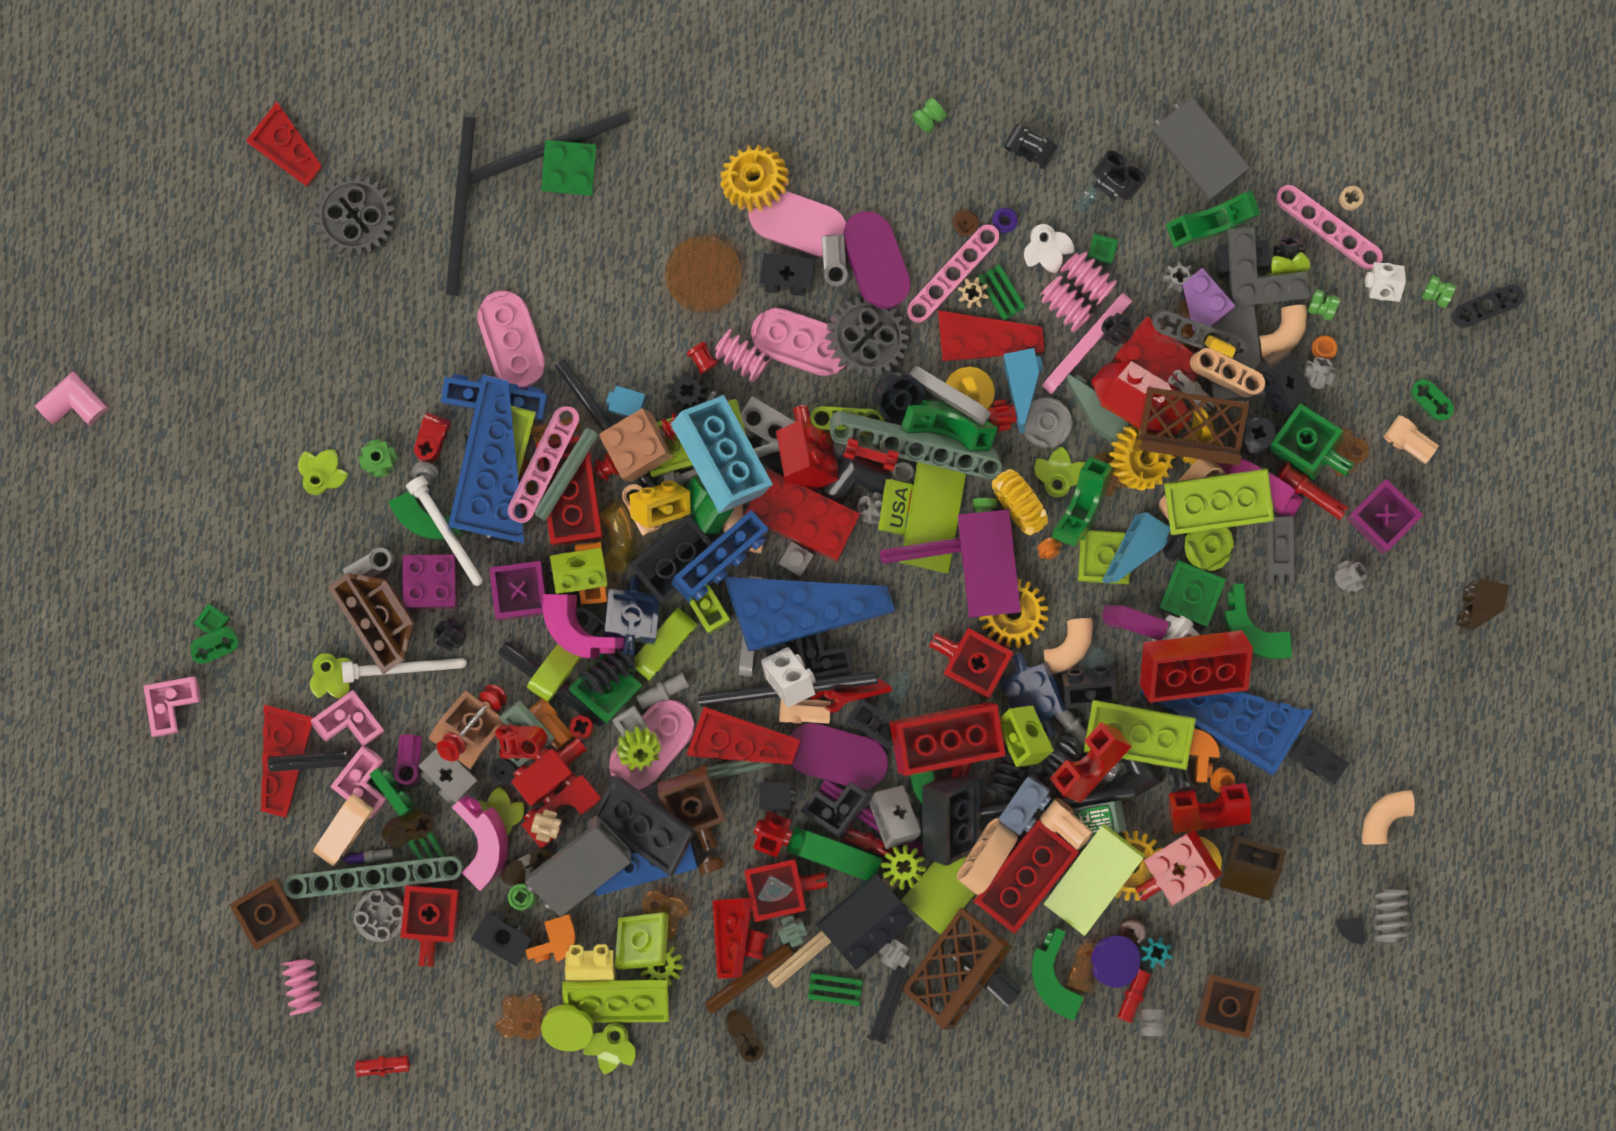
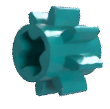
[1140,937,1173,968]

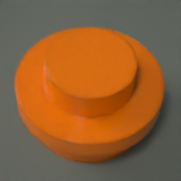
[1311,335,1338,360]
[1037,537,1062,560]
[1210,767,1235,793]

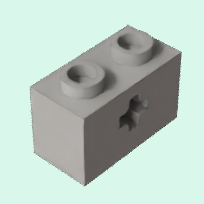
[419,748,479,803]
[869,785,921,849]

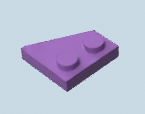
[1182,268,1236,331]

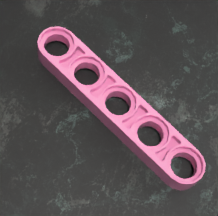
[1276,185,1383,270]
[907,225,999,323]
[1042,293,1132,394]
[508,406,579,523]

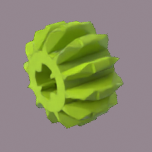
[616,726,661,772]
[882,845,926,889]
[641,946,684,986]

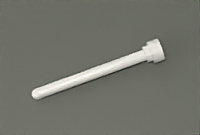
[406,475,482,586]
[342,658,467,683]

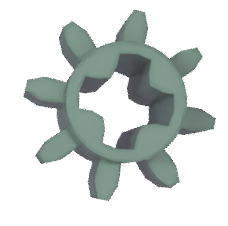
[776,914,807,947]

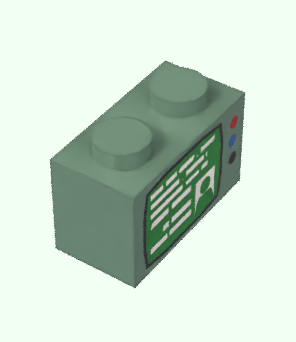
[1072,801,1127,844]

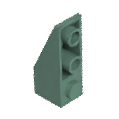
[1065,374,1129,443]

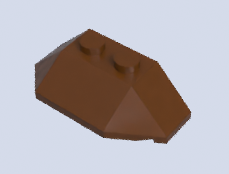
[327,573,415,674]

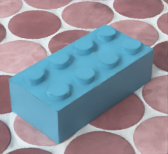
[671,395,773,514]

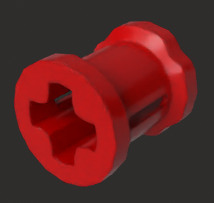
[686,341,719,375]
[569,715,594,740]
[745,929,770,960]

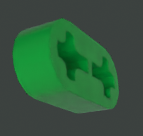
[1410,379,1454,422]
[190,627,238,664]

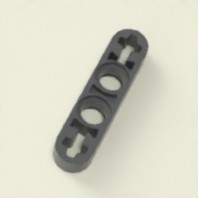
[1151,309,1247,361]

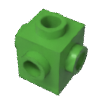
[358,439,398,478]

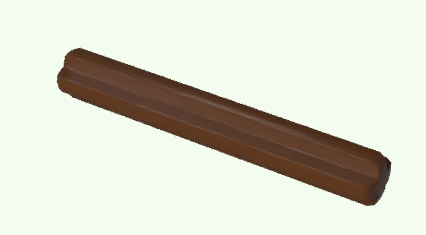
[705,944,793,1014]

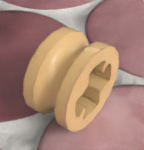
[1339,186,1364,210]

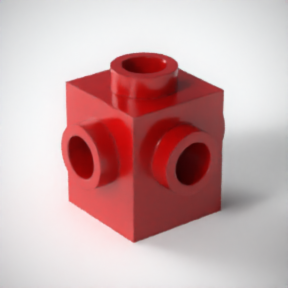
[753,811,792,858]

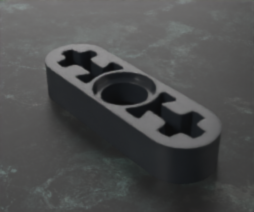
[1452,285,1524,328]

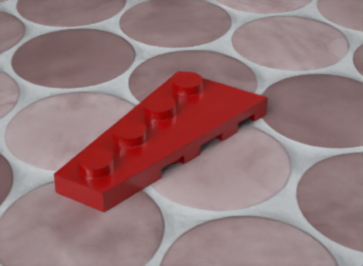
[938,310,1044,362]
[261,705,314,818]
[686,707,802,766]

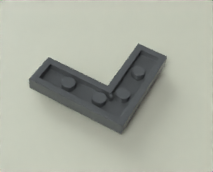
[1227,226,1309,306]

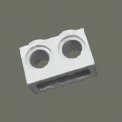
[761,647,815,708]

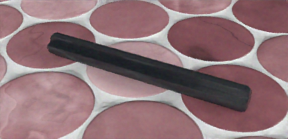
[498,642,604,727]

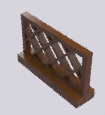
[1134,386,1249,466]
[902,908,1013,1030]

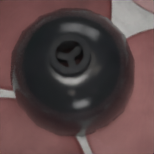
[873,371,925,424]

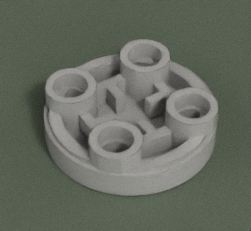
[354,890,404,942]

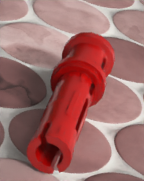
[1275,461,1348,520]

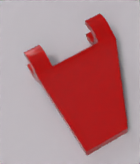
[843,438,899,471]
[809,679,892,713]

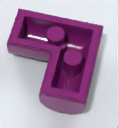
[1102,605,1169,640]

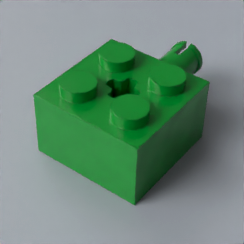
[1271,404,1355,480]

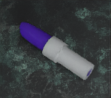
[343,848,394,864]

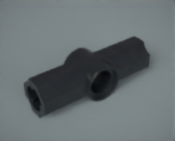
[950,938,1022,1007]

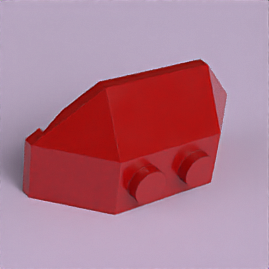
[1091,361,1192,435]

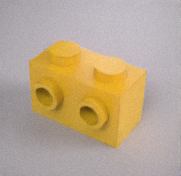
[629,480,691,529]

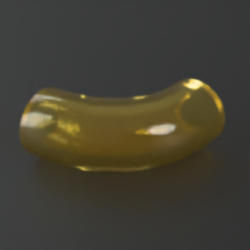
[600,502,635,573]

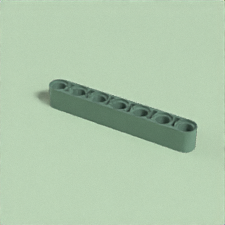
[829,412,1002,479]
[283,856,465,899]

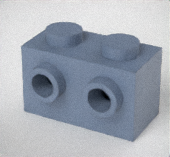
[998,775,1051,835]

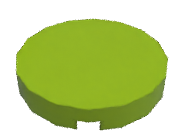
[1185,527,1234,571]
[541,1005,594,1052]

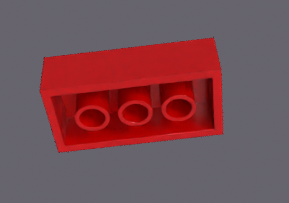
[536,436,604,547]
[745,469,860,563]
[1140,630,1253,703]
[889,702,1006,776]
[972,819,1079,934]

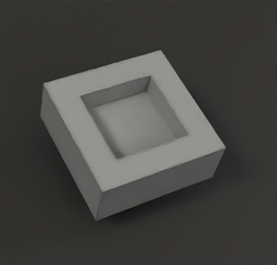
[778,542,814,577]
[612,705,648,737]

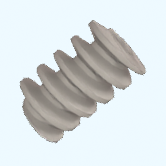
[1374,889,1409,943]

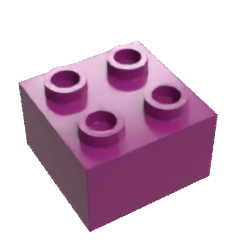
[1345,479,1423,554]
[403,554,458,610]
[489,561,547,621]

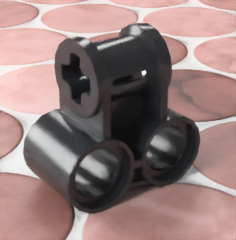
[1003,124,1058,169]
[1093,150,1146,203]

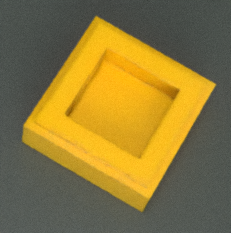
[1204,335,1236,358]

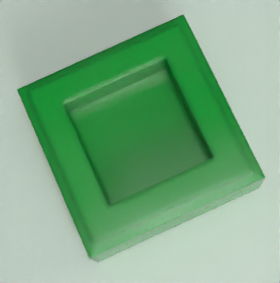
[1087,233,1118,265]
[193,603,230,634]

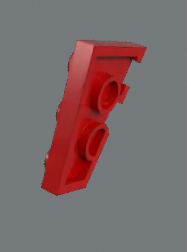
[246,101,323,188]
[713,898,753,979]

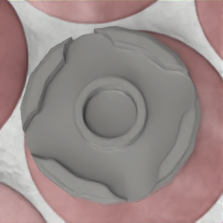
[1024,397,1072,448]

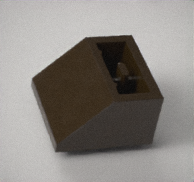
[1456,578,1510,634]
[1219,836,1287,901]

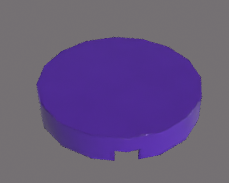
[1091,935,1140,988]

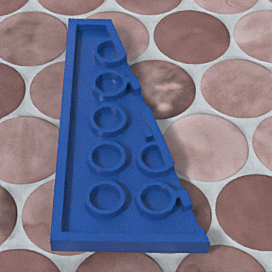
[448,374,524,543]
[725,577,895,652]
[1140,690,1313,776]

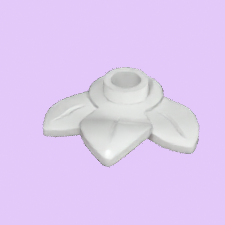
[1024,224,1074,273]

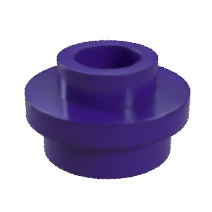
[992,208,1018,233]

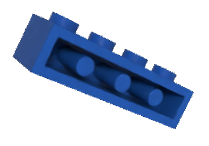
[441,374,549,421]
[672,510,768,603]
[595,842,698,896]

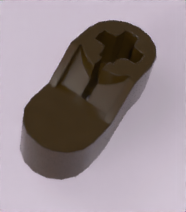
[381,809,434,848]
[501,849,552,886]
[725,1009,764,1062]

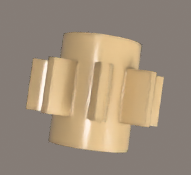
[958,278,990,309]
[531,809,562,843]

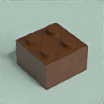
[229,878,305,950]
[1195,974,1261,1039]

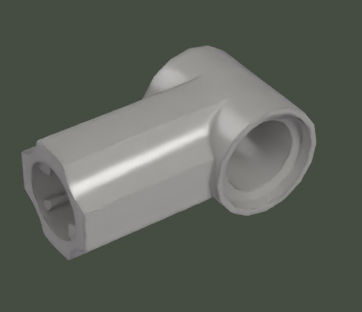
[821,234,848,286]
[343,548,396,577]

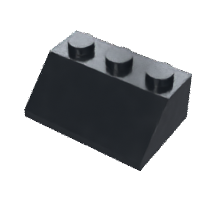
[628,515,712,605]
[922,776,981,866]
[816,873,915,970]

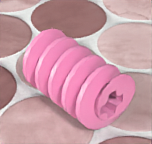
[1060,251,1117,306]
[1040,276,1094,333]
[714,329,771,383]
[281,959,322,1015]

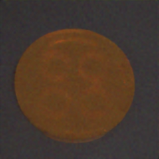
[665,236,741,313]

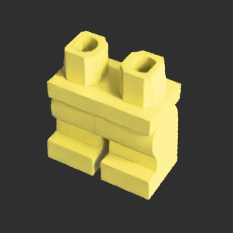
[565,944,617,981]

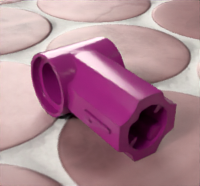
[394,734,422,787]

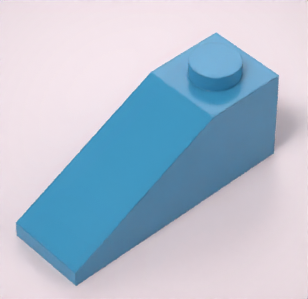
[1003,348,1043,434]
[1102,512,1170,583]

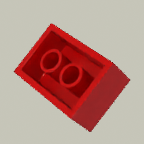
[1112,316,1207,392]

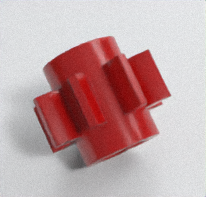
[988,399,1017,432]

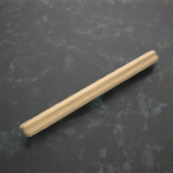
[767,862,911,988]

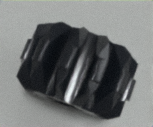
[666,371,709,413]
[1042,735,1084,776]

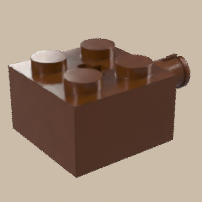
[658,765,725,851]

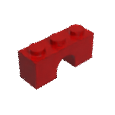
[1050,722,1132,803]
[521,774,602,849]
[1168,783,1251,833]

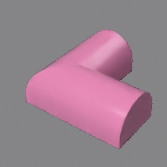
[35,371,108,426]
[144,676,201,737]
[311,690,384,746]
[330,746,388,819]

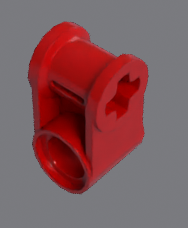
[414,412,451,464]
[495,725,548,759]

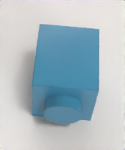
[606,386,646,418]

